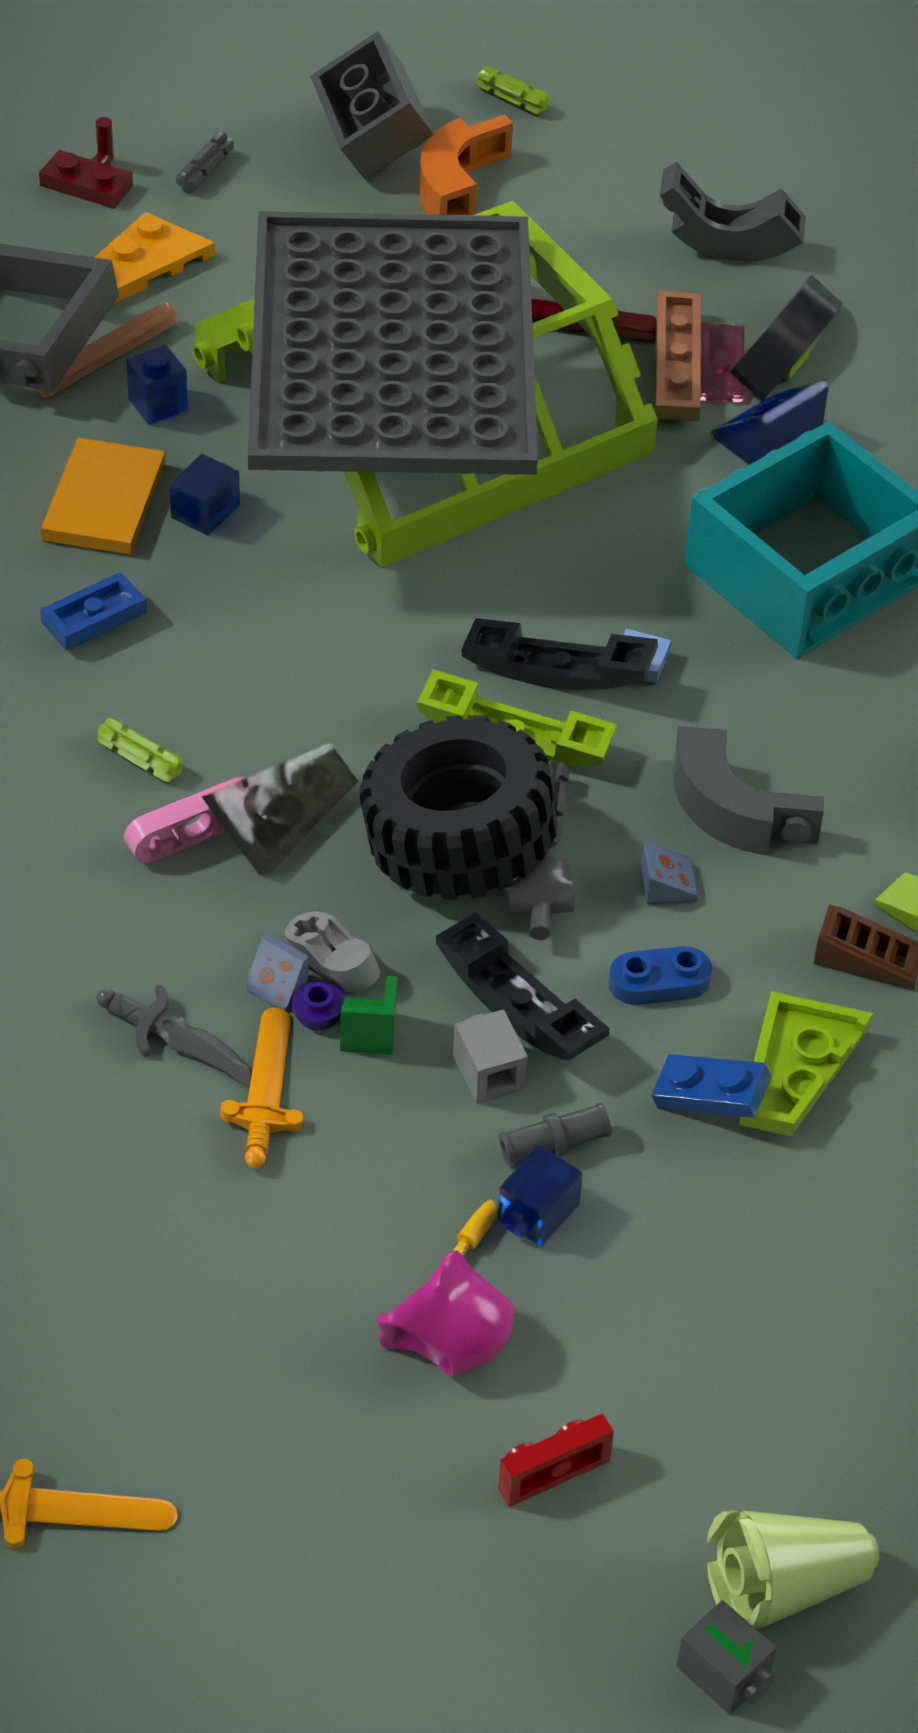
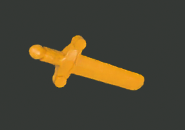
[220,1007,304,1169]
[0,1459,178,1549]

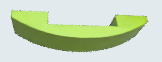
[416,669,617,767]

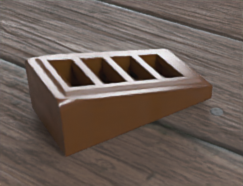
[814,904,918,990]

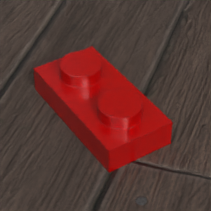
[498,1413,614,1507]

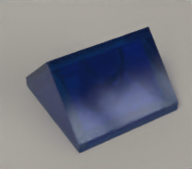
[711,378,829,465]

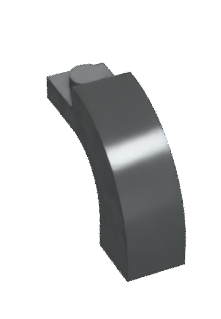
[660,162,806,261]
[673,726,824,855]

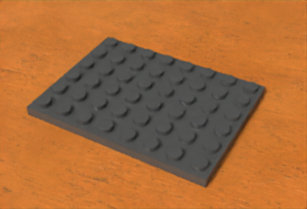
[248,211,538,475]

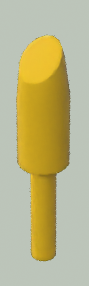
[453,1199,497,1256]

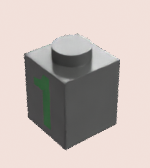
[676,1600,777,1715]

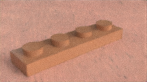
[655,291,701,421]

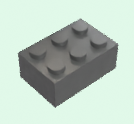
[310,31,434,180]

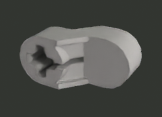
[285,911,380,993]

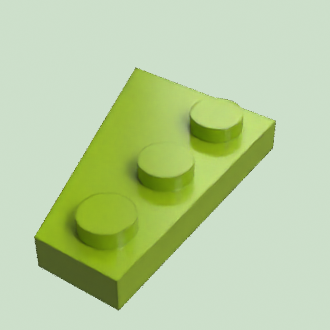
[739,991,874,1137]

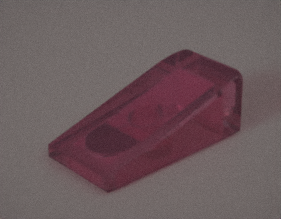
[701,322,745,402]

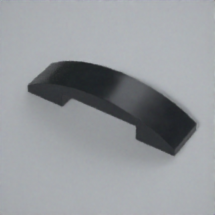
[730,274,843,401]
[461,618,658,690]
[435,912,610,1061]

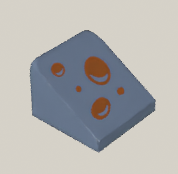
[641,843,697,903]
[246,933,308,1011]

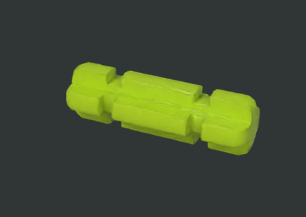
[477,66,550,116]
[97,717,183,783]

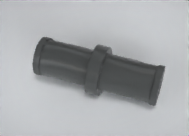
[498,1102,612,1167]

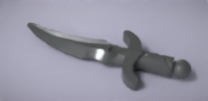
[96,985,252,1089]

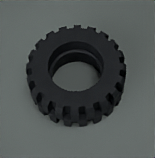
[359,715,558,900]

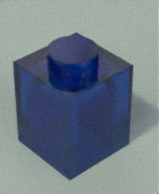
[126,344,188,425]
[169,454,240,536]
[497,1145,583,1247]

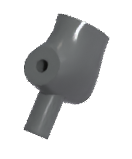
[509,856,575,940]

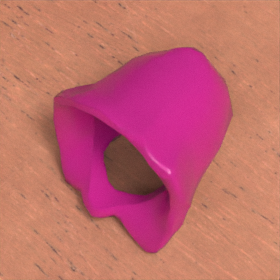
[377,1250,515,1378]

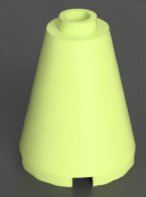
[707,1510,880,1630]

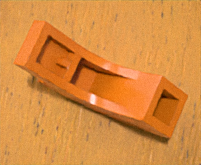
[419,114,513,215]

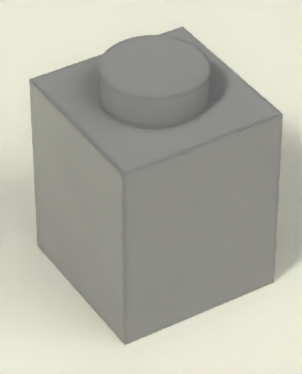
[453,1009,528,1103]

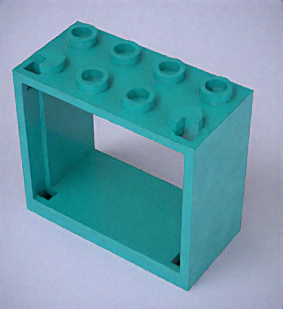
[684,421,918,659]

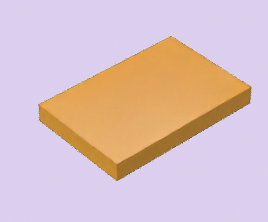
[41,437,166,555]

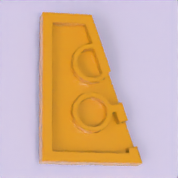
[94,212,215,304]

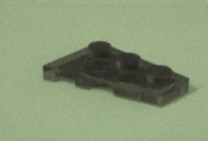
[201,743,359,876]

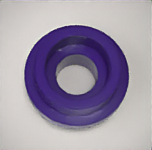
[292,980,344,1030]

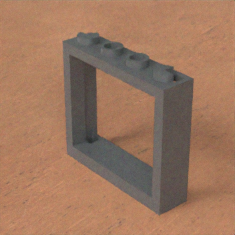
[0,243,119,392]

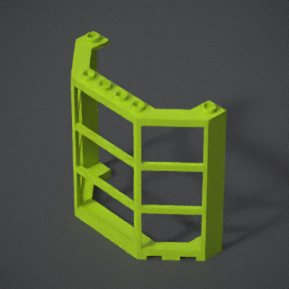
[192,200,657,568]

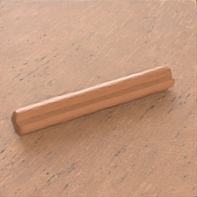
[35,302,178,398]

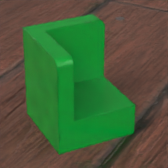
[340,976,398,1054]

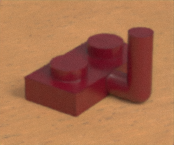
[39,117,133,209]

